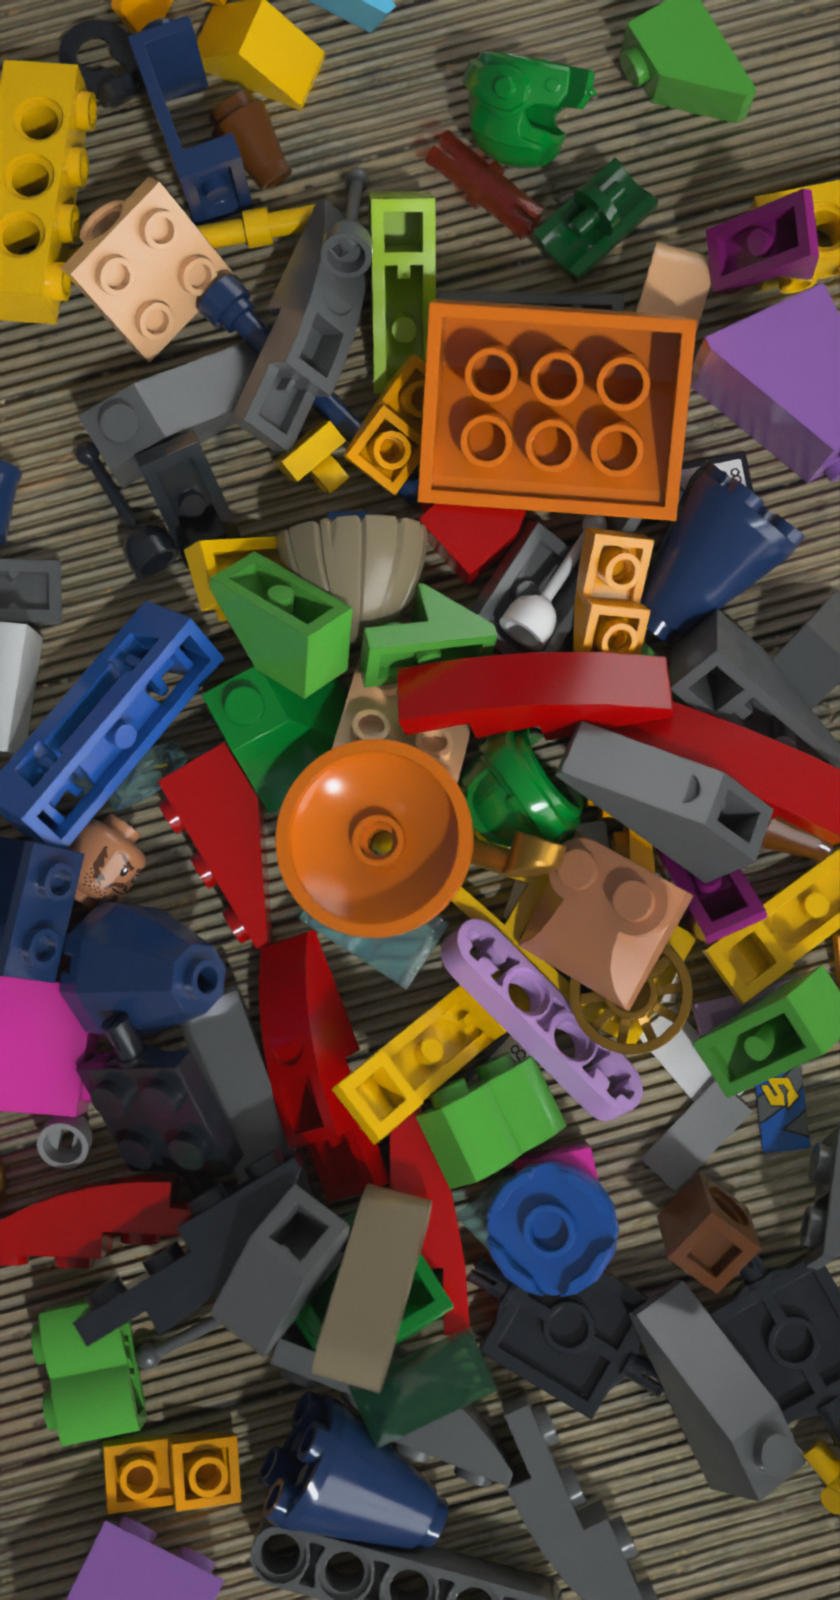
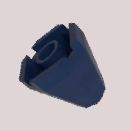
[59,902,226,1037]

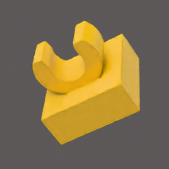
[273,421,349,494]

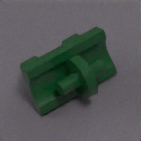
[532,157,659,284]

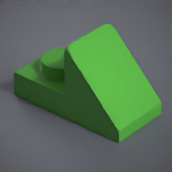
[359,583,497,688]

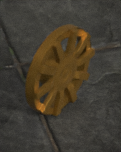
[569,944,692,1055]

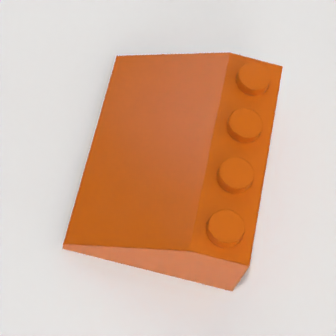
[418,299,697,521]

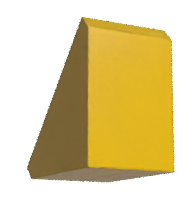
[197,0,325,111]

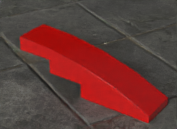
[397,652,674,741]
[606,702,840,845]
[390,1105,470,1336]

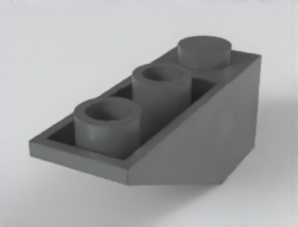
[555,721,774,883]

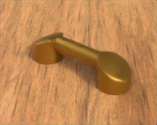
[470,831,567,878]

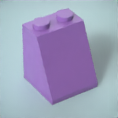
[690,282,840,483]
[66,1517,224,1600]

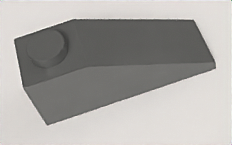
[78,342,259,489]
[670,609,840,769]
[629,1280,805,1502]

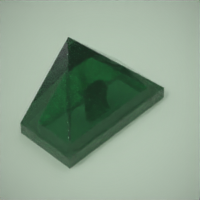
[348,1326,498,1449]

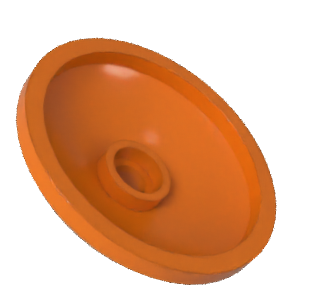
[275,739,474,938]

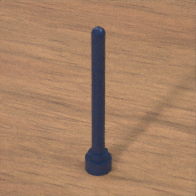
[198,274,423,507]

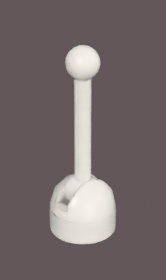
[499,515,607,650]

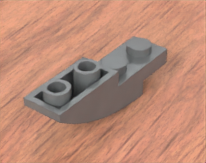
[230,199,368,452]
[270,1326,513,1487]
[502,1389,659,1600]

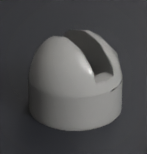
[37,1115,92,1169]

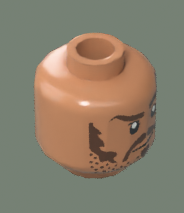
[66,813,146,910]

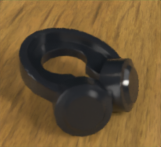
[59,20,143,108]

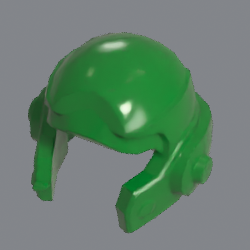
[462,51,597,169]
[459,727,583,849]

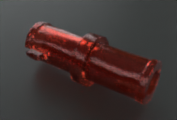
[425,129,546,241]

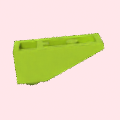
[368,191,436,394]

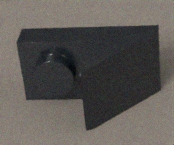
[135,430,242,569]

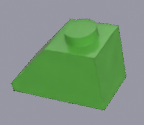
[619,0,757,124]
[210,551,353,699]
[692,965,840,1098]

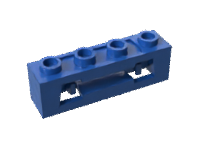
[0,600,225,849]

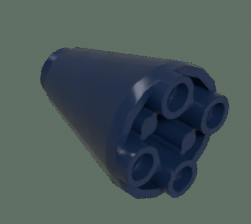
[640,459,805,645]
[258,1391,448,1550]

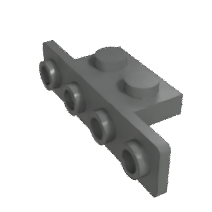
[470,516,642,655]

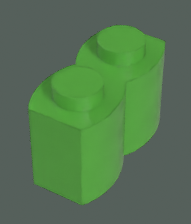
[416,1052,567,1189]
[31,1299,147,1446]

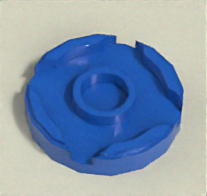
[486,1160,619,1297]

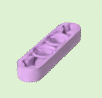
[441,919,643,1121]

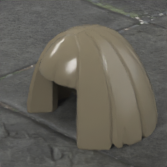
[277,515,428,643]

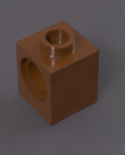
[657,1172,762,1294]

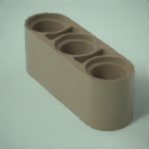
[312,1183,433,1393]

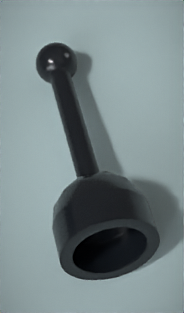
[75,441,179,578]

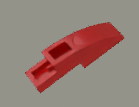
[259,929,390,1202]
[0,1174,191,1269]

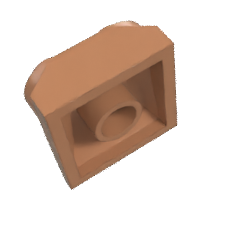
[518,831,694,1011]

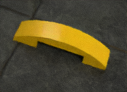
[702,847,840,1004]
[332,967,530,1144]

